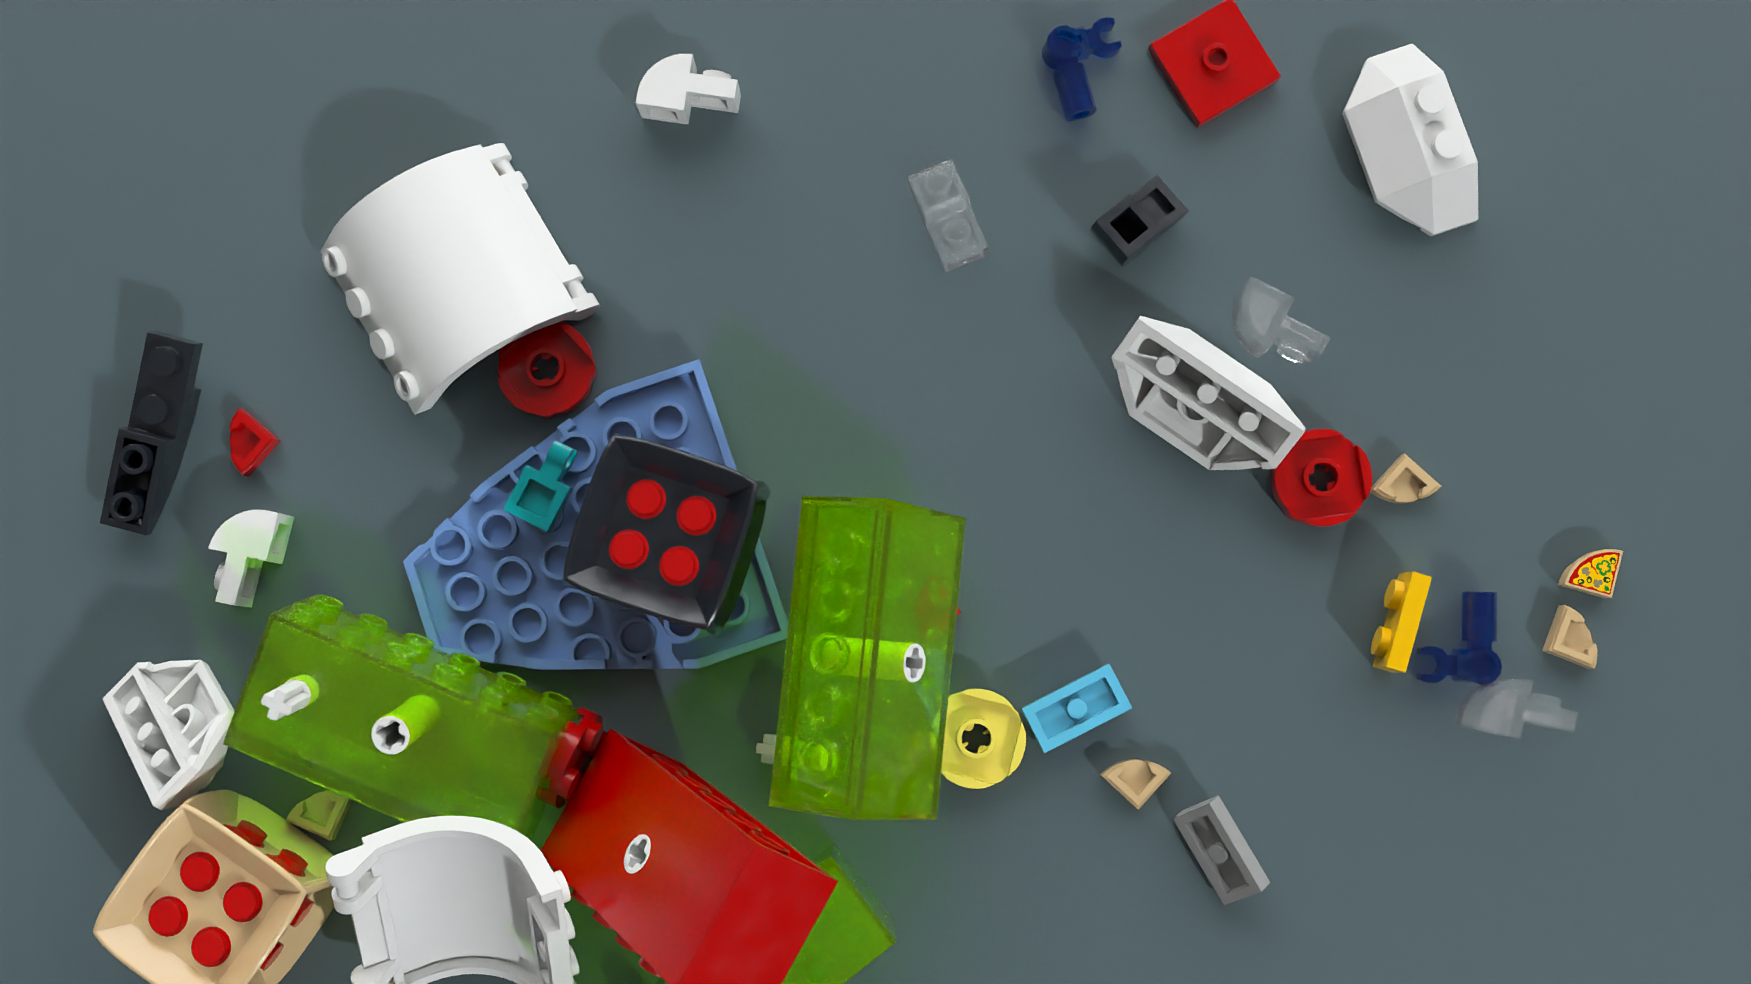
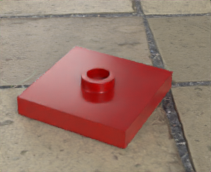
[1148,0,1281,128]

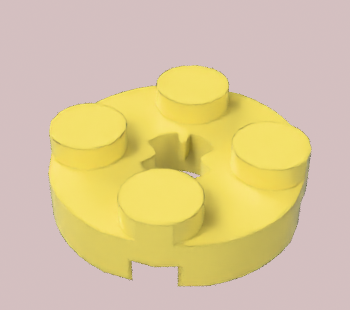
[926,688,1026,789]

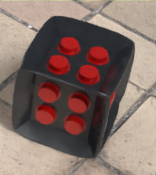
[562,433,770,637]

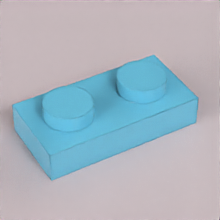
[1020,664,1132,753]

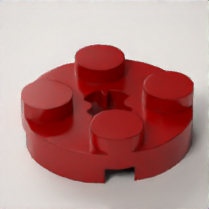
[497,322,598,419]
[1270,429,1372,527]
[537,707,608,808]

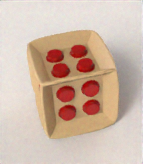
[93,789,334,984]

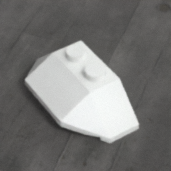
[1342,44,1478,236]
[1112,316,1306,470]
[103,660,237,810]

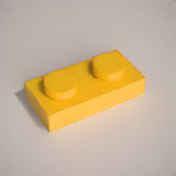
[1371,571,1432,673]

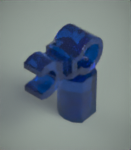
[1042,17,1122,122]
[1417,591,1502,685]

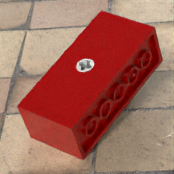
[540,728,838,984]

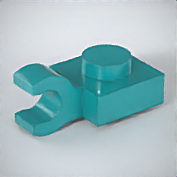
[503,441,578,532]

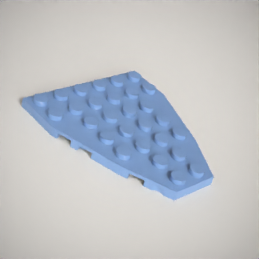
[403,359,793,670]

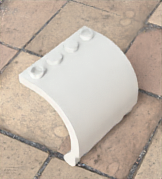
[320,143,600,415]
[325,816,579,984]

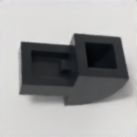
[1090,175,1189,267]

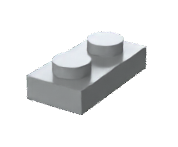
[1173,795,1270,905]

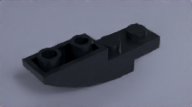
[100,331,203,536]

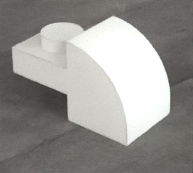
[636,54,741,125]
[208,510,294,607]

